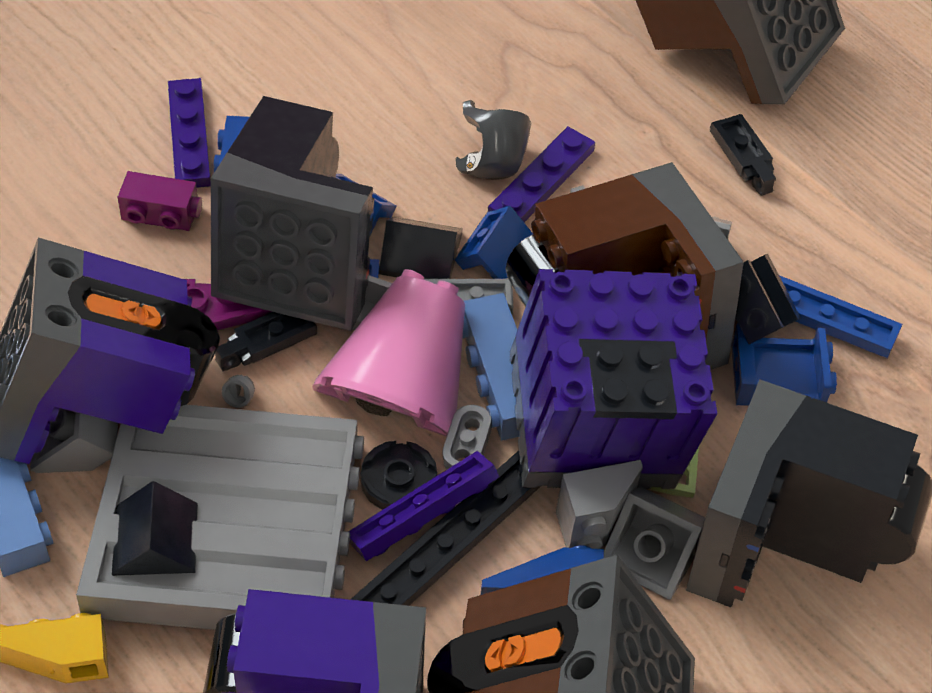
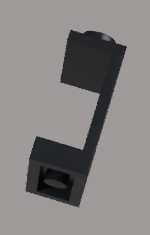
[735,254,801,344]

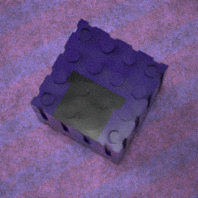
[510,269,718,489]

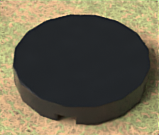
[360,441,437,510]

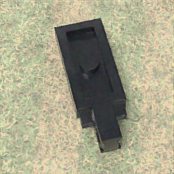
[710,114,776,196]
[215,312,317,371]

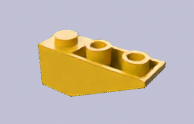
[0,613,109,684]

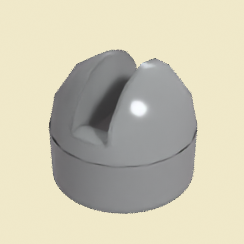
[222,375,255,408]

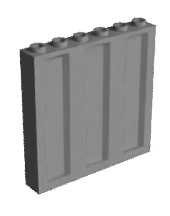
[76,404,364,632]

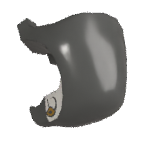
[456,100,531,179]

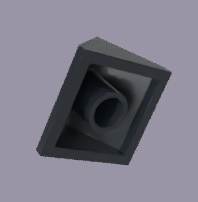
[379,217,463,279]
[112,481,198,576]

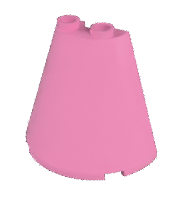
[312,269,465,436]

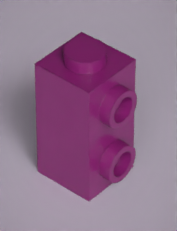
[117,171,202,231]

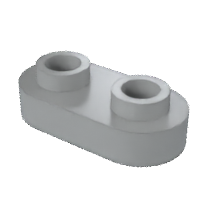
[443,405,491,469]

